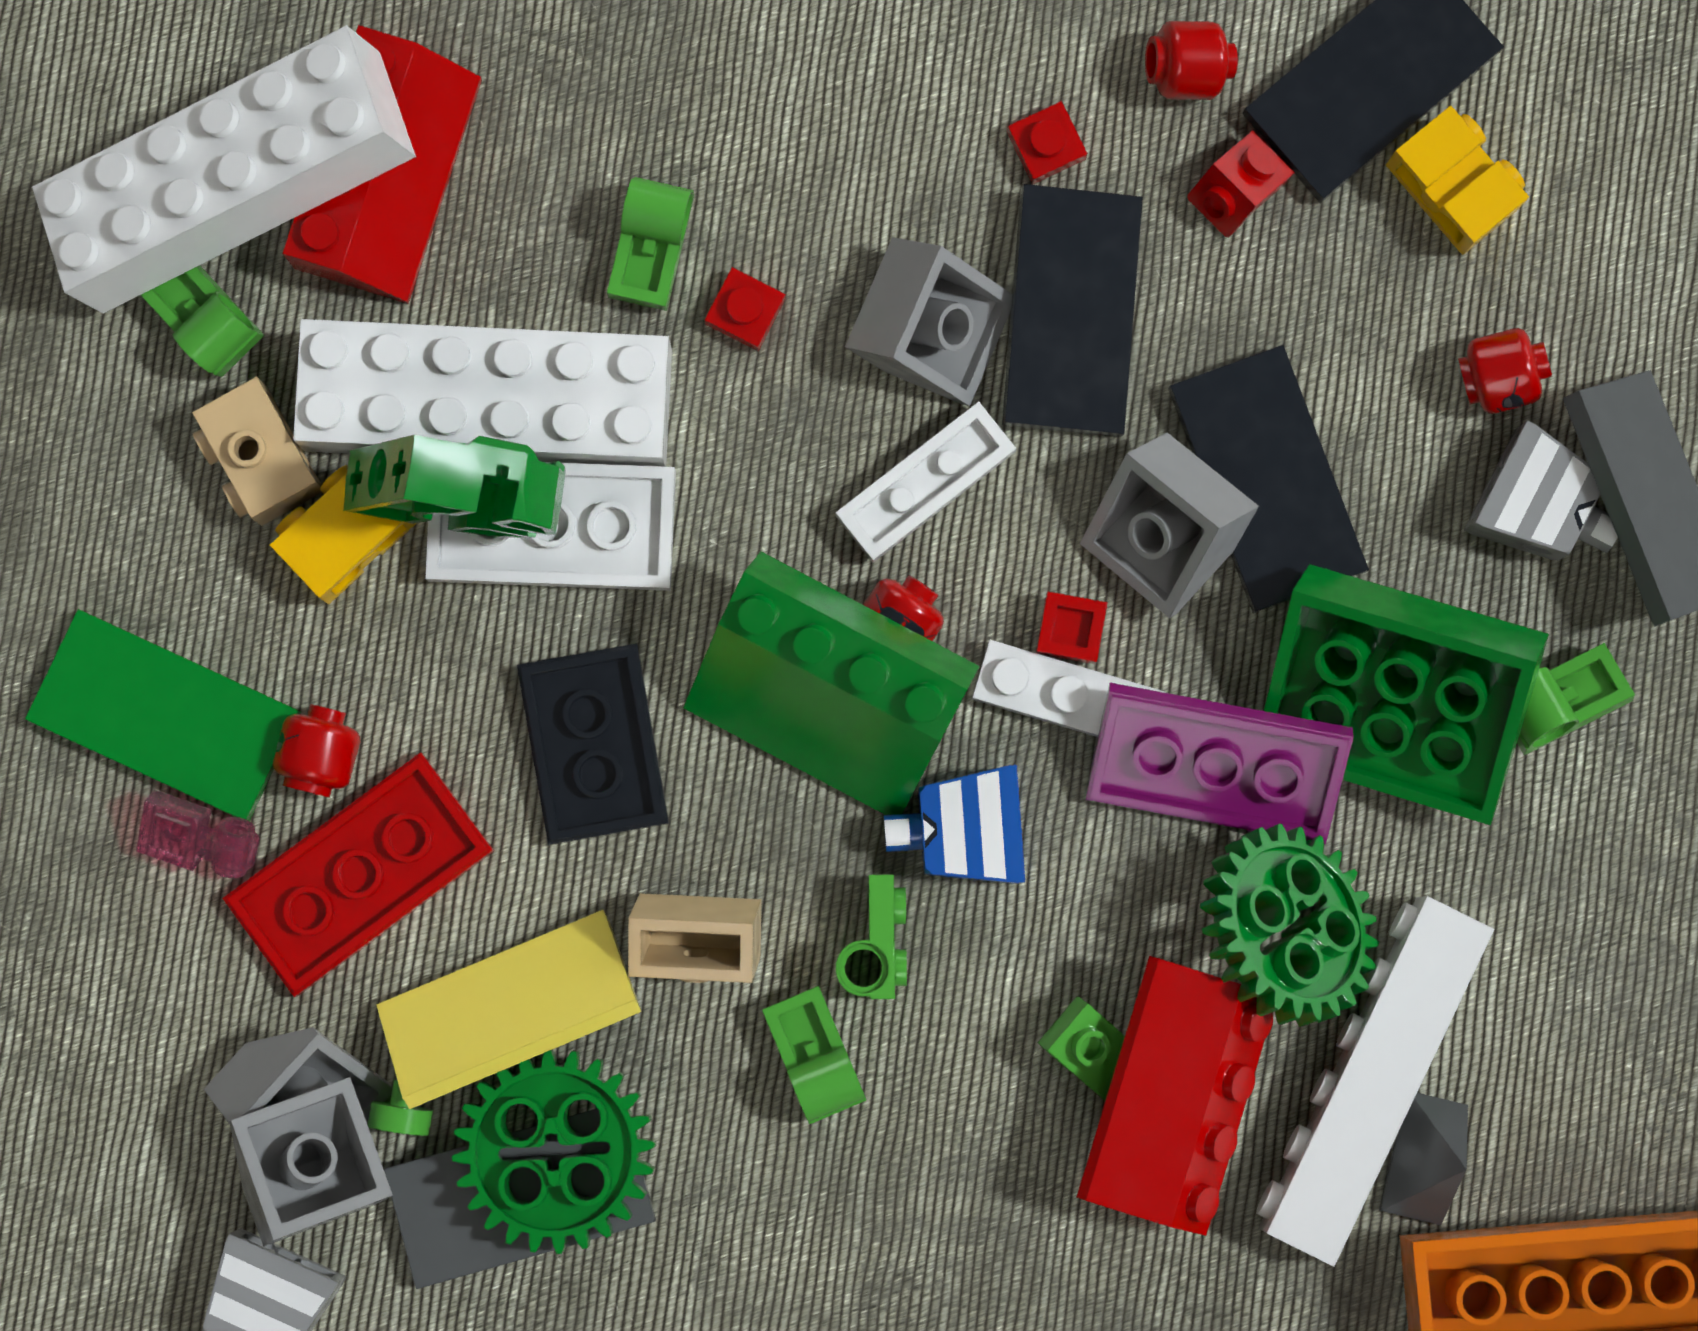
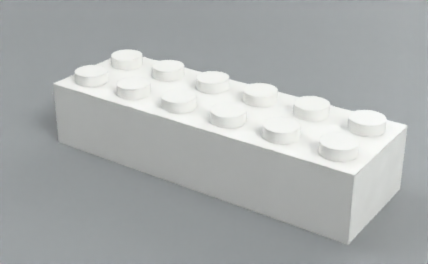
[32,25,416,313]
[293,319,672,467]

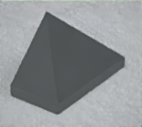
[1379,1093,1468,1225]

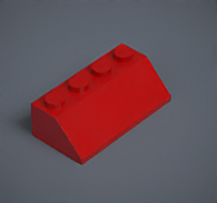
[282,25,482,304]
[1076,956,1273,1236]

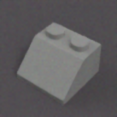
[845,237,1012,406]
[1080,433,1259,618]
[229,1077,393,1247]

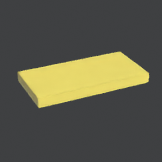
[376,910,641,1109]

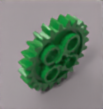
[1200,824,1379,1027]
[452,1049,657,1254]

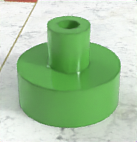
[368,1080,433,1136]

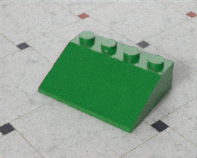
[683,551,980,815]
[1264,564,1549,826]

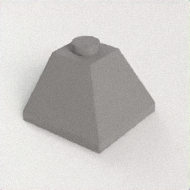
[204,1027,393,1124]

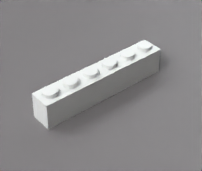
[1256,896,1495,1267]

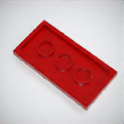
[222,752,495,997]

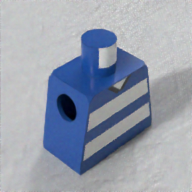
[884,765,1025,884]

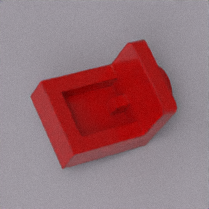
[1187,130,1295,237]

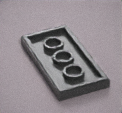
[1563,370,1698,627]
[384,1108,656,1289]

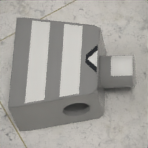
[1464,420,1618,561]
[202,1228,347,1331]

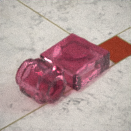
[136,790,260,878]

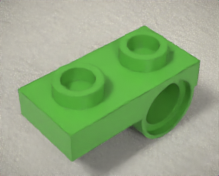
[607,177,694,311]
[141,265,265,377]
[1517,643,1635,756]
[836,875,907,999]
[762,986,867,1124]
[1037,996,1125,1101]

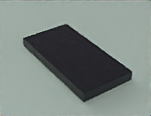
[1242,0,1504,203]
[1002,184,1143,437]
[1168,345,1369,613]

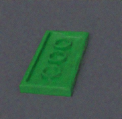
[25,609,301,822]

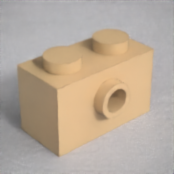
[192,376,322,526]
[628,893,762,983]

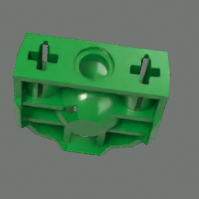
[343,434,566,539]

